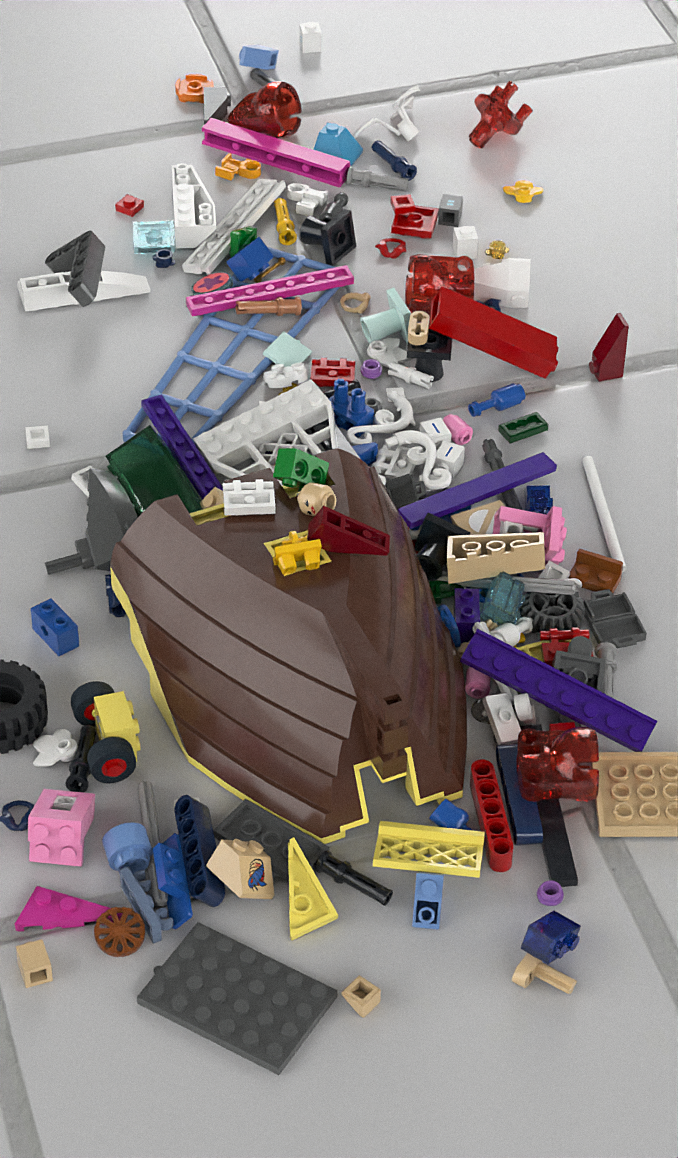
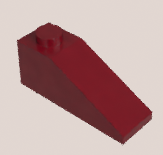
[589,313,629,382]
[307,505,390,556]

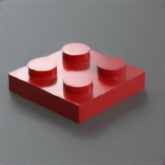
[391,205,439,239]

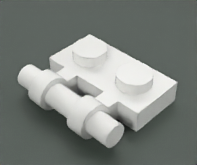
[371,445,416,482]
[223,479,275,516]

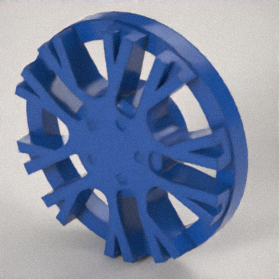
[437,604,461,648]

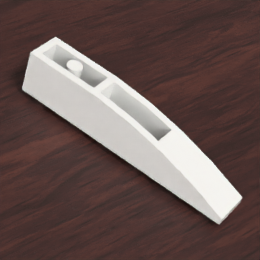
[172,163,216,248]
[17,271,150,312]

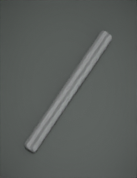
[437,571,576,595]
[138,781,168,907]

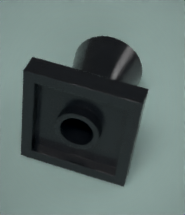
[300,209,357,266]
[407,329,452,382]
[414,513,471,581]

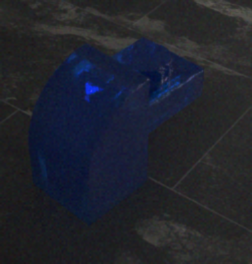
[524,485,553,515]

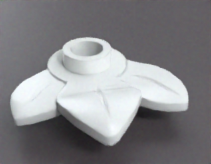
[367,338,408,367]
[33,729,78,767]

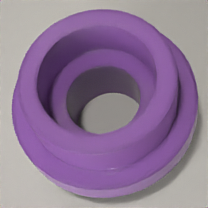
[360,359,382,379]
[537,881,564,906]

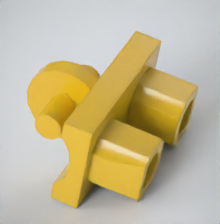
[273,531,322,575]

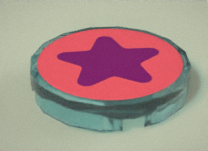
[191,272,233,296]

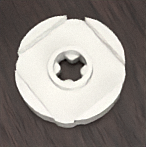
[263,363,308,388]

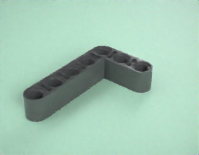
[45,230,105,307]

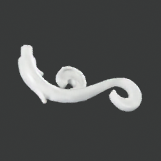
[346,390,416,446]
[385,430,452,490]

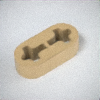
[408,311,429,345]

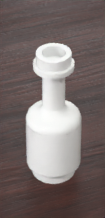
[490,617,533,646]

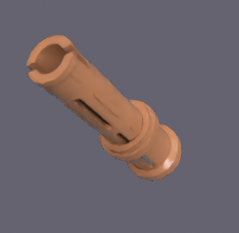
[236,297,302,316]

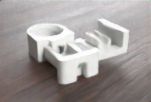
[287,183,328,216]
[514,693,537,725]

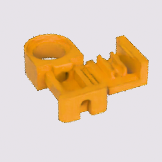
[215,153,261,180]

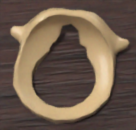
[340,293,371,314]

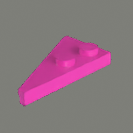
[15,886,123,932]

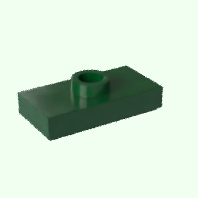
[498,412,549,444]

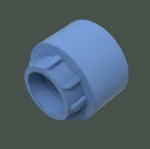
[102,823,153,875]

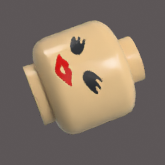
[297,483,337,516]

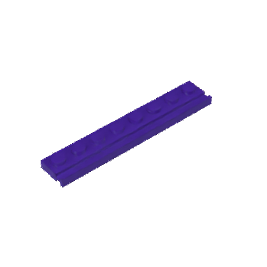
[460,628,657,752]

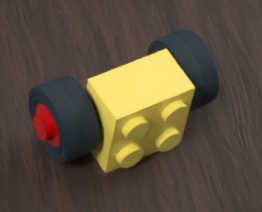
[70,681,141,783]

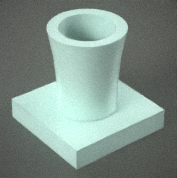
[360,288,411,345]

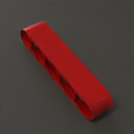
[470,759,513,873]

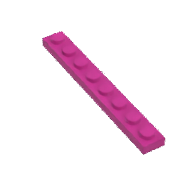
[186,265,354,317]

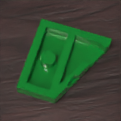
[229,226,257,257]

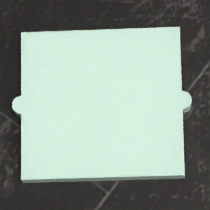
[263,331,312,367]

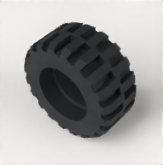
[0,659,48,754]

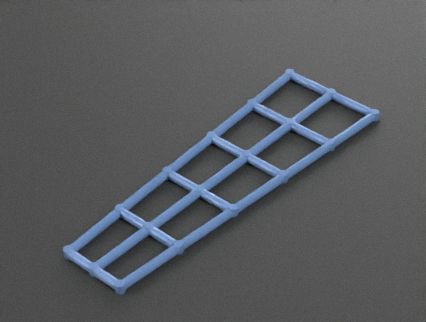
[122,247,351,455]

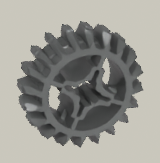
[519,592,585,634]

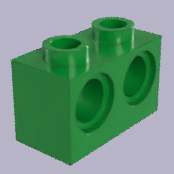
[273,448,329,492]

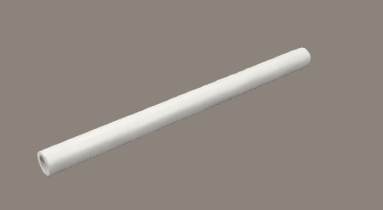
[582,456,626,573]

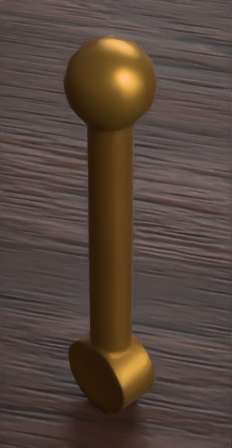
[254,257,286,283]

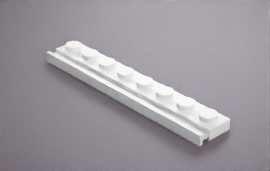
[182,178,286,275]

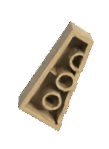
[447,532,545,584]

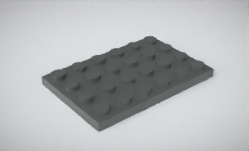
[137,922,337,1075]

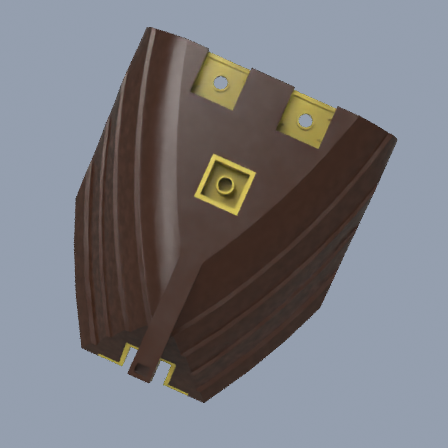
[110,448,467,844]

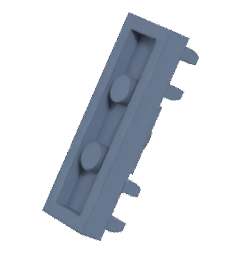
[120,867,173,944]

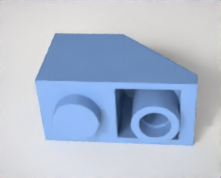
[239,44,279,70]
[412,871,444,929]

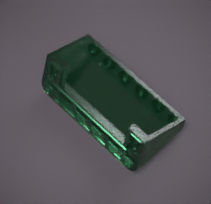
[105,425,203,517]

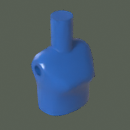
[429,799,472,830]

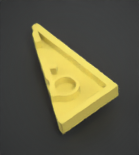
[288,837,338,941]

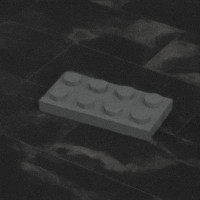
[213,799,329,881]

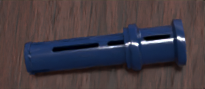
[372,140,417,181]

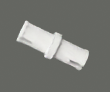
[388,361,434,389]

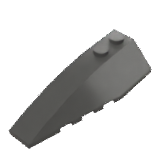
[86,468,138,571]

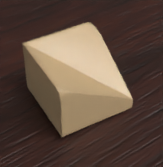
[342,975,381,1018]

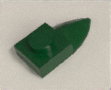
[428,581,464,605]

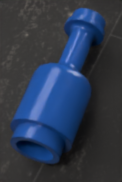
[468,383,526,417]

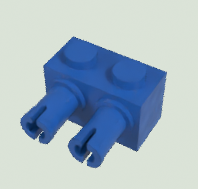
[329,379,374,438]

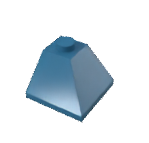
[313,122,363,167]

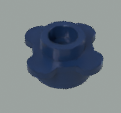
[153,249,176,268]

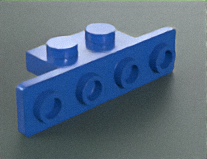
[153,833,193,930]

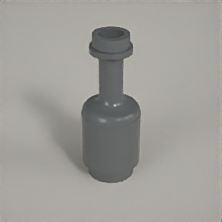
[319,192,348,223]

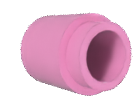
[443,414,473,445]
[465,667,491,699]

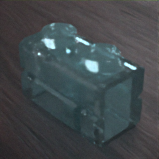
[480,571,525,627]

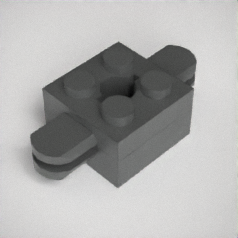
[546,636,606,731]

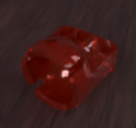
[227,81,302,139]
[405,254,474,317]
[516,727,599,802]

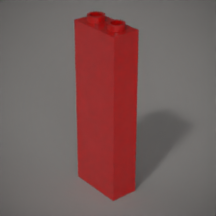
[429,286,559,379]

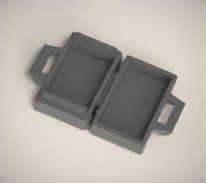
[386,474,427,510]
[583,589,647,648]

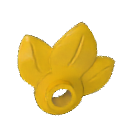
[503,180,543,203]

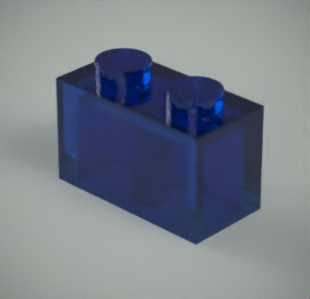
[520,910,581,964]

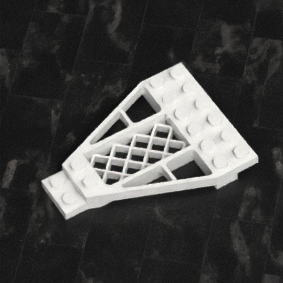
[193,380,338,486]

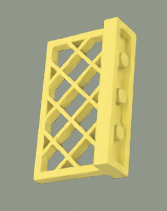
[373,821,485,878]

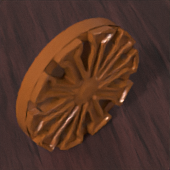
[94,907,145,957]

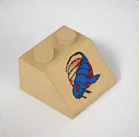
[206,839,274,899]

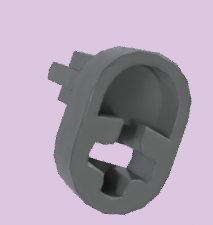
[45,538,94,575]

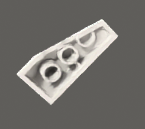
[444,258,530,308]

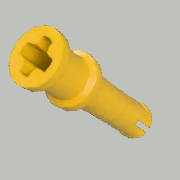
[274,198,297,245]

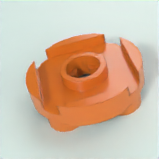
[175,74,214,103]

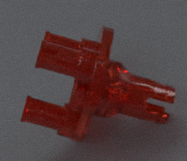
[469,81,533,149]

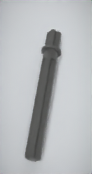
[482,439,523,510]

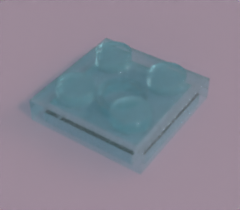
[133,221,176,254]

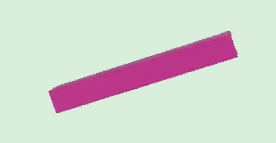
[202,118,350,188]

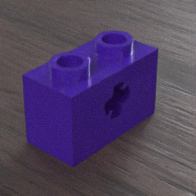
[453,588,480,643]

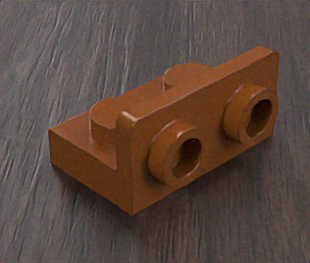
[568,549,623,593]

